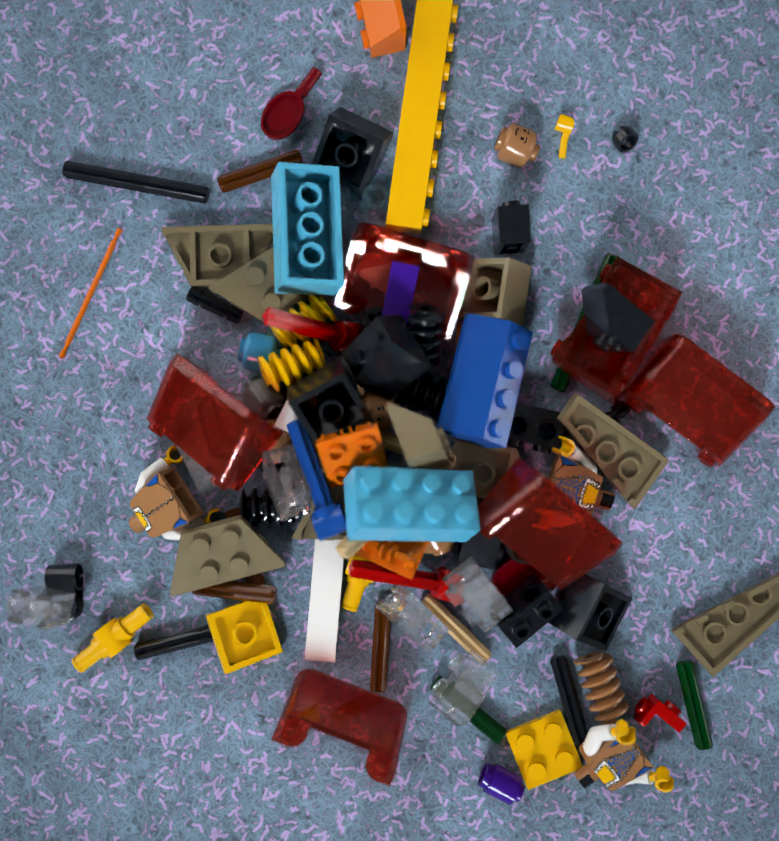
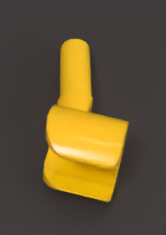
[554,114,574,159]

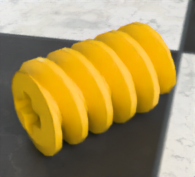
[270,295,337,350]
[258,339,326,392]

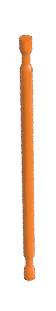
[58,228,123,359]

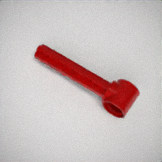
[262,307,364,353]
[349,559,465,603]

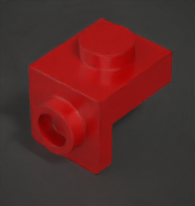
[633,693,687,733]

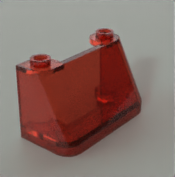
[334,223,474,340]
[550,256,683,406]
[621,334,776,468]
[146,353,283,491]
[478,458,623,590]
[271,668,407,786]

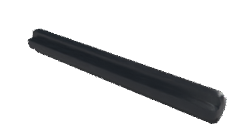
[62,161,209,204]

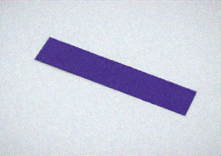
[382,261,420,324]

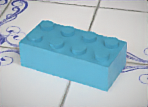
[271,162,344,296]
[343,466,480,542]

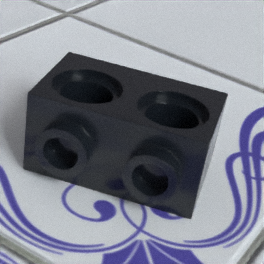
[507,403,564,454]
[487,573,564,648]

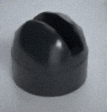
[612,126,639,153]

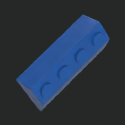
[437,313,533,448]

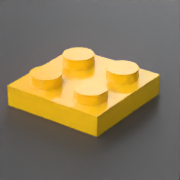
[205,601,283,674]
[505,709,583,790]

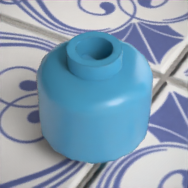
[238,332,283,373]

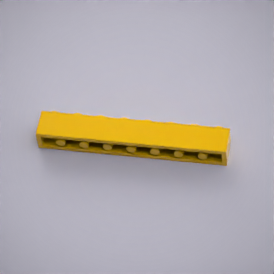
[386,0,459,234]

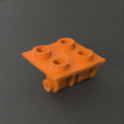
[315,421,389,488]
[357,541,429,580]

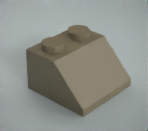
[455,258,532,325]
[385,403,452,470]

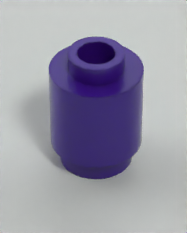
[478,763,525,805]

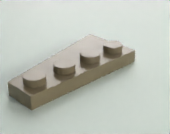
[557,393,669,509]
[670,573,779,677]

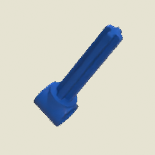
[287,419,347,541]

